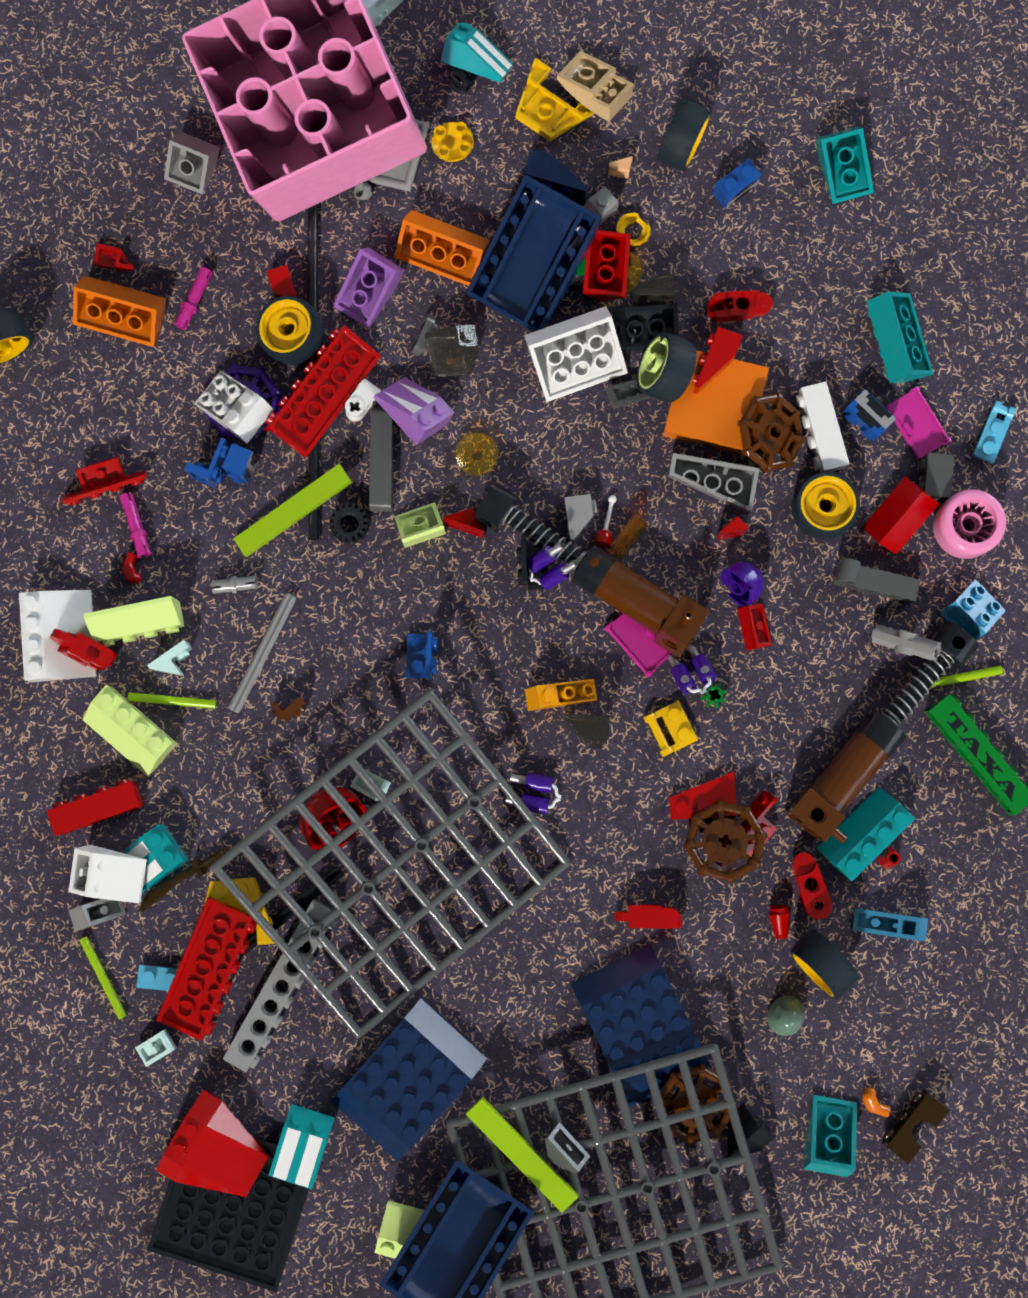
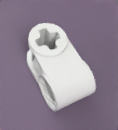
[345,379,381,422]

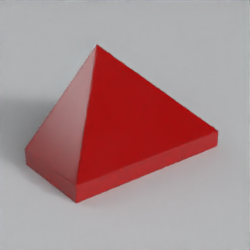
[442,508,485,538]

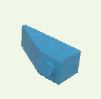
[853,908,928,941]

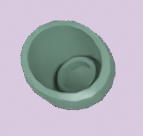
[767,996,805,1036]

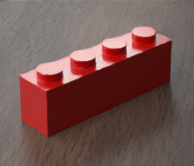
[47,779,144,836]

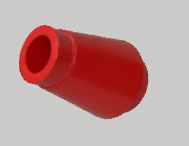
[877,846,900,869]
[768,905,790,939]

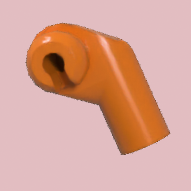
[862,1088,890,1117]

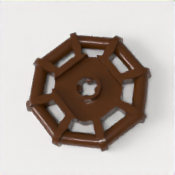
[737,391,805,473]
[683,799,768,884]
[660,1064,738,1146]

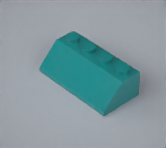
[866,291,934,383]
[816,787,915,881]

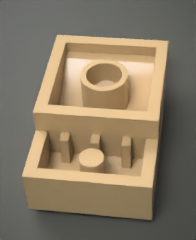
[557,51,633,121]

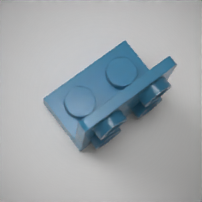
[939,580,1005,640]

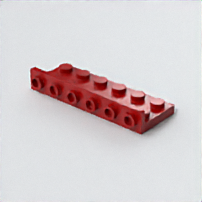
[264,325,381,458]
[156,896,258,1041]

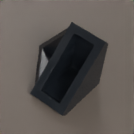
[727,1103,776,1157]

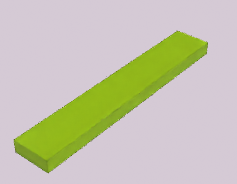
[233,464,353,557]
[466,1096,578,1213]

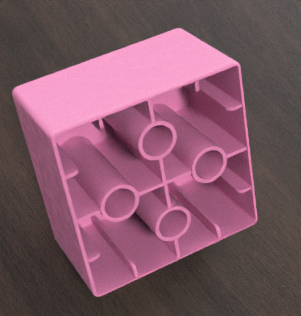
[182,0,427,221]

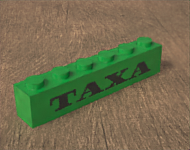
[925,694,1028,816]

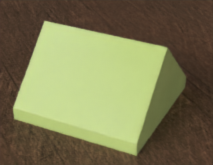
[394,502,446,548]

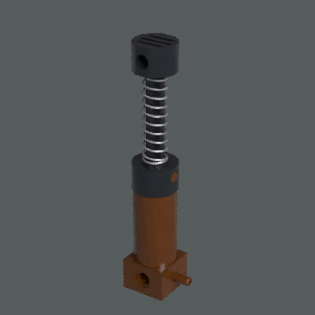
[475,483,710,658]
[784,621,979,843]

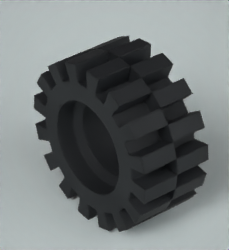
[329,503,370,544]

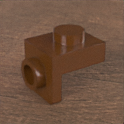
[271,696,307,722]

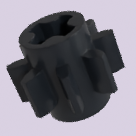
[448,67,475,94]

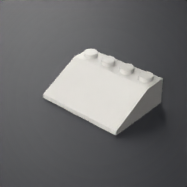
[524,306,628,402]
[19,590,97,682]

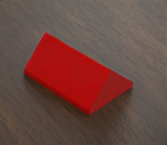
[582,230,631,302]
[862,476,940,555]

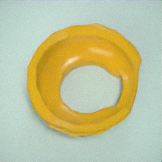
[616,213,651,246]

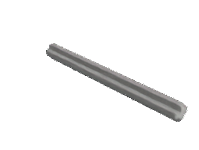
[228,593,296,713]

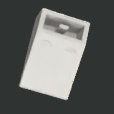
[194,370,274,443]
[68,845,147,903]

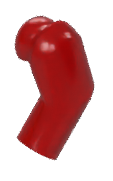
[122,552,141,584]

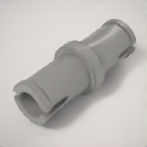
[211,575,258,594]

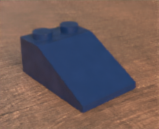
[524,149,588,206]

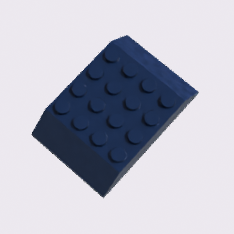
[465,174,602,332]
[571,944,710,1107]
[331,998,487,1162]
[379,1160,534,1298]

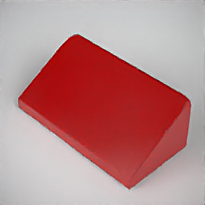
[717,516,749,540]
[737,603,772,651]

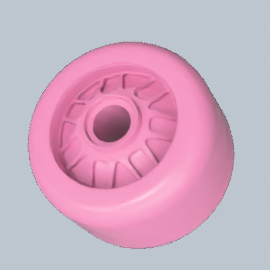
[933,489,1006,559]

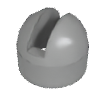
[354,182,372,200]

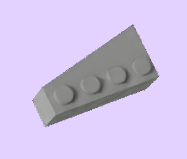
[667,453,760,513]

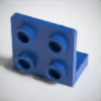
[184,438,230,488]
[406,631,438,679]

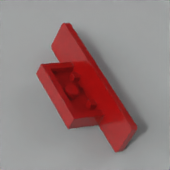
[61,456,147,505]
[714,790,777,867]

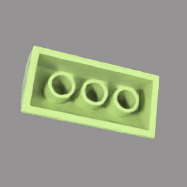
[83,596,185,647]
[83,685,178,777]
[375,1200,425,1258]

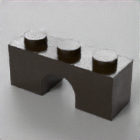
[882,1089,950,1164]

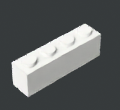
[796,382,850,473]

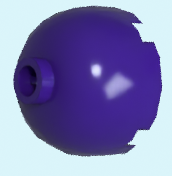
[721,562,764,607]

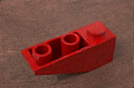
[692,327,743,394]

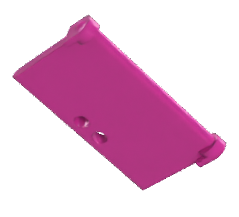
[885,386,952,460]
[604,614,673,678]

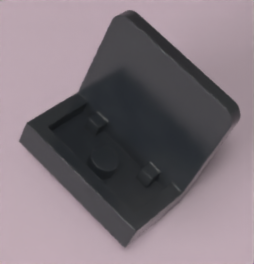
[517,541,548,591]

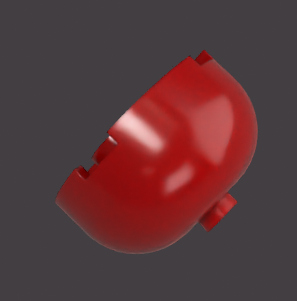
[299,787,367,850]

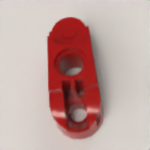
[706,290,773,323]
[49,629,117,670]
[791,852,832,920]
[614,904,682,928]

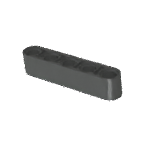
[369,407,394,512]

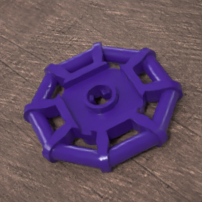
[202,363,282,442]

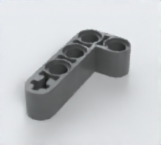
[832,558,920,603]

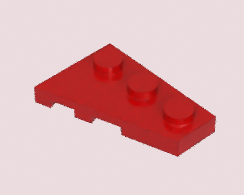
[669,771,737,820]

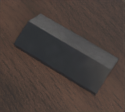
[591,304,679,352]

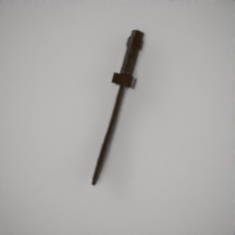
[139,846,229,912]

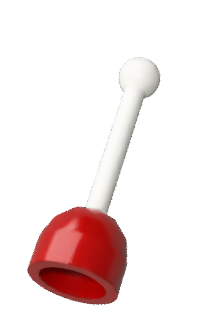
[593,495,617,547]

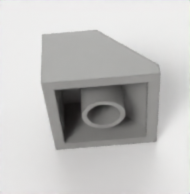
[164,132,220,195]

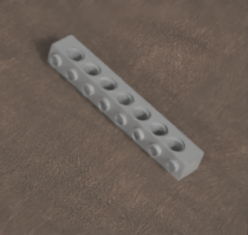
[223,899,339,1072]

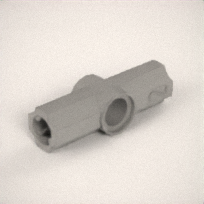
[871,624,942,661]

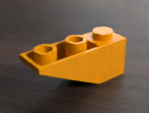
[524,679,597,711]

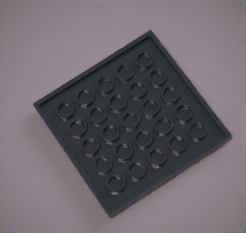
[147,1135,309,1292]

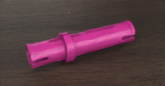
[174,267,213,330]
[119,492,152,558]

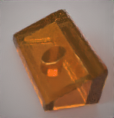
[610,512,648,558]

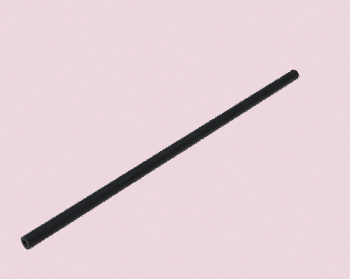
[307,204,319,540]

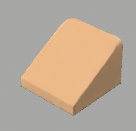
[608,156,633,179]

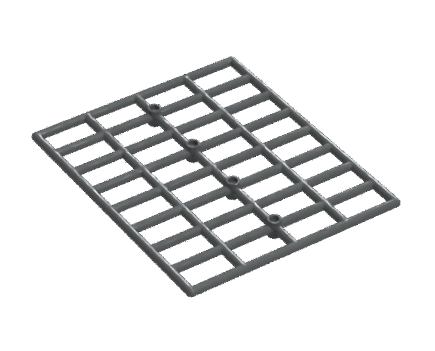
[210,689,571,1038]
[446,1043,783,1298]

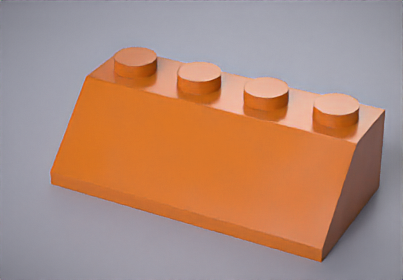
[394,210,490,286]
[73,275,166,347]

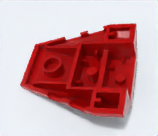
[156,1090,270,1197]

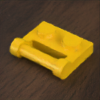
[643,701,698,757]

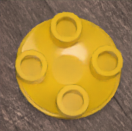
[431,122,474,162]

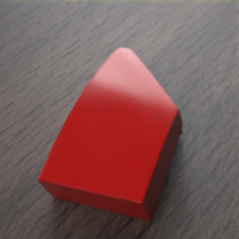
[93,243,134,272]
[266,265,297,297]

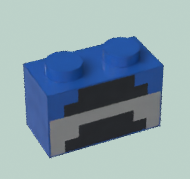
[712,159,762,209]
[843,389,896,441]
[222,443,259,485]

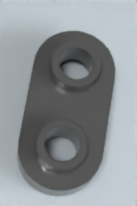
[410,314,438,357]

